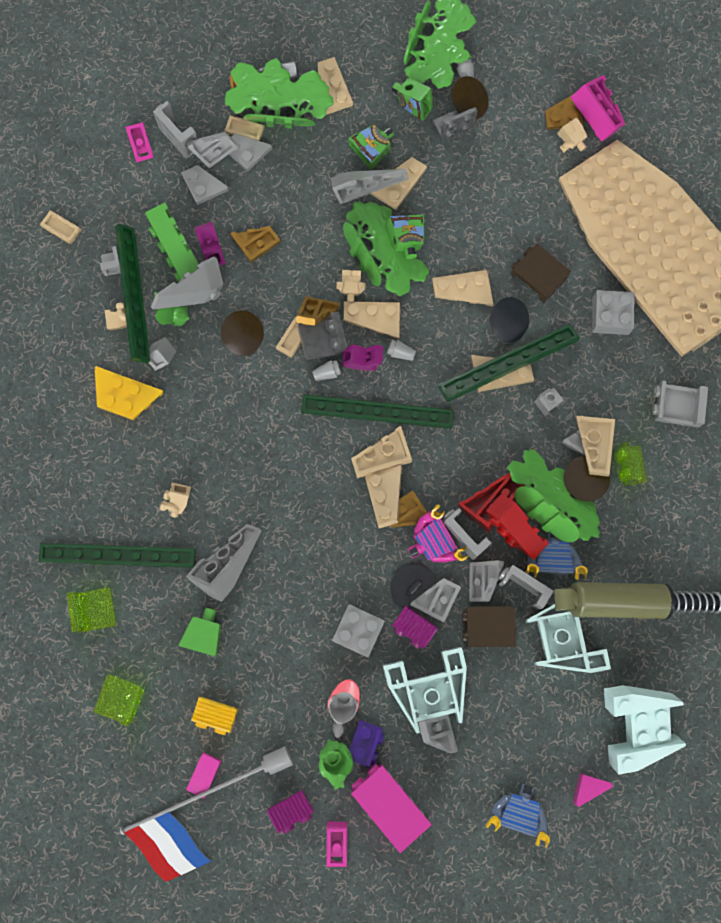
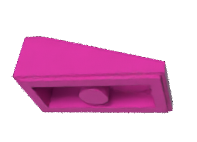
[126,122,154,163]
[186,752,222,799]
[326,822,347,867]

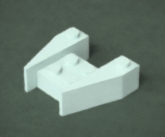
[525,604,611,673]
[383,647,467,733]
[604,685,686,775]

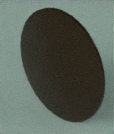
[452,76,488,119]
[221,310,264,356]
[564,456,610,501]

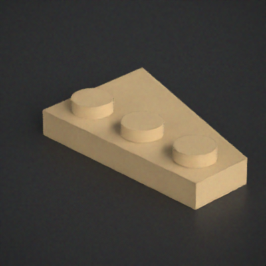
[318,57,353,115]
[370,157,427,210]
[432,270,493,307]
[344,301,400,340]
[471,355,534,392]
[576,416,615,476]
[351,426,412,478]
[365,465,403,528]

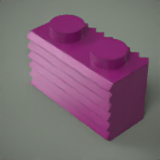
[392,605,438,649]
[266,789,314,834]

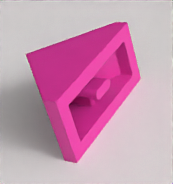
[573,773,613,807]

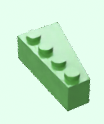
[145,203,199,282]

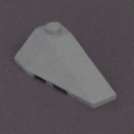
[331,169,409,204]
[151,256,223,310]
[186,524,261,602]

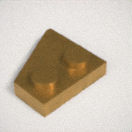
[544,93,583,130]
[230,226,281,263]
[296,296,340,326]
[389,490,427,528]

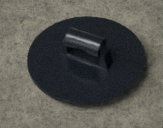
[490,297,529,342]
[391,564,437,611]

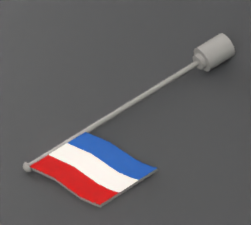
[120,746,293,882]

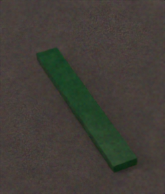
[115,224,150,364]
[438,324,580,402]
[301,394,454,429]
[38,543,196,568]

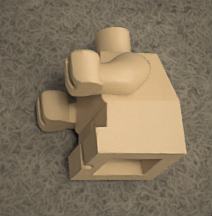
[558,117,587,153]
[336,270,366,302]
[105,303,127,330]
[160,482,191,517]

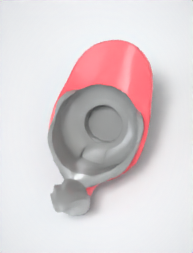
[328,679,360,738]

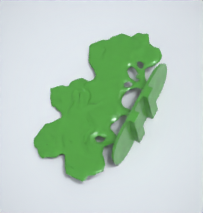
[404,0,476,89]
[225,58,334,129]
[343,201,429,296]
[507,449,600,542]

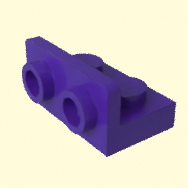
[349,720,385,768]

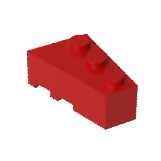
[458,473,526,533]
[486,494,549,560]

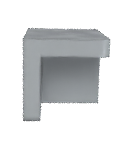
[100,246,120,276]
[149,337,176,371]

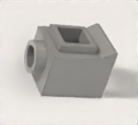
[534,388,564,416]

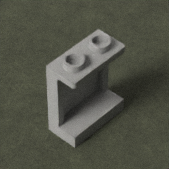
[153,101,197,159]
[652,381,708,428]
[443,508,491,560]
[498,565,554,611]

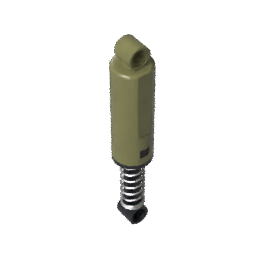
[554,582,721,620]

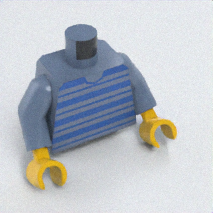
[525,532,588,579]
[486,783,550,847]

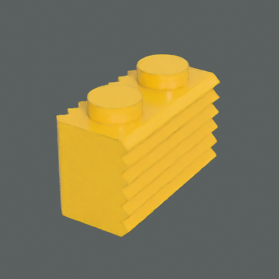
[191,697,239,735]

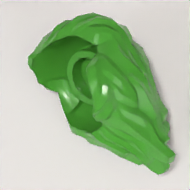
[153,292,189,326]
[319,739,354,790]

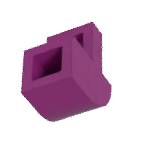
[194,222,226,266]
[342,345,383,371]

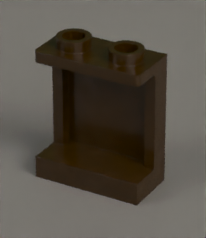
[511,244,571,304]
[462,607,516,647]

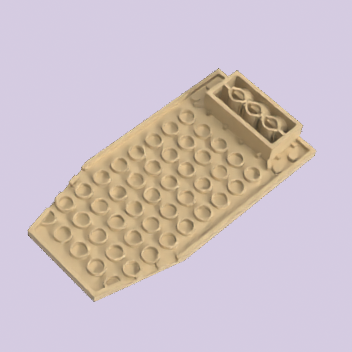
[559,140,721,357]

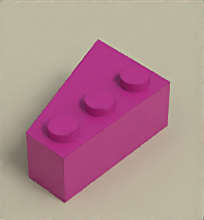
[571,75,625,142]

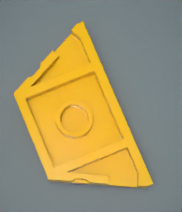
[95,366,164,420]

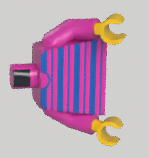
[408,505,469,562]

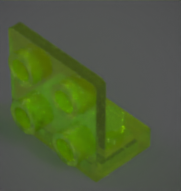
[615,442,648,487]
[66,587,116,633]
[94,674,145,726]

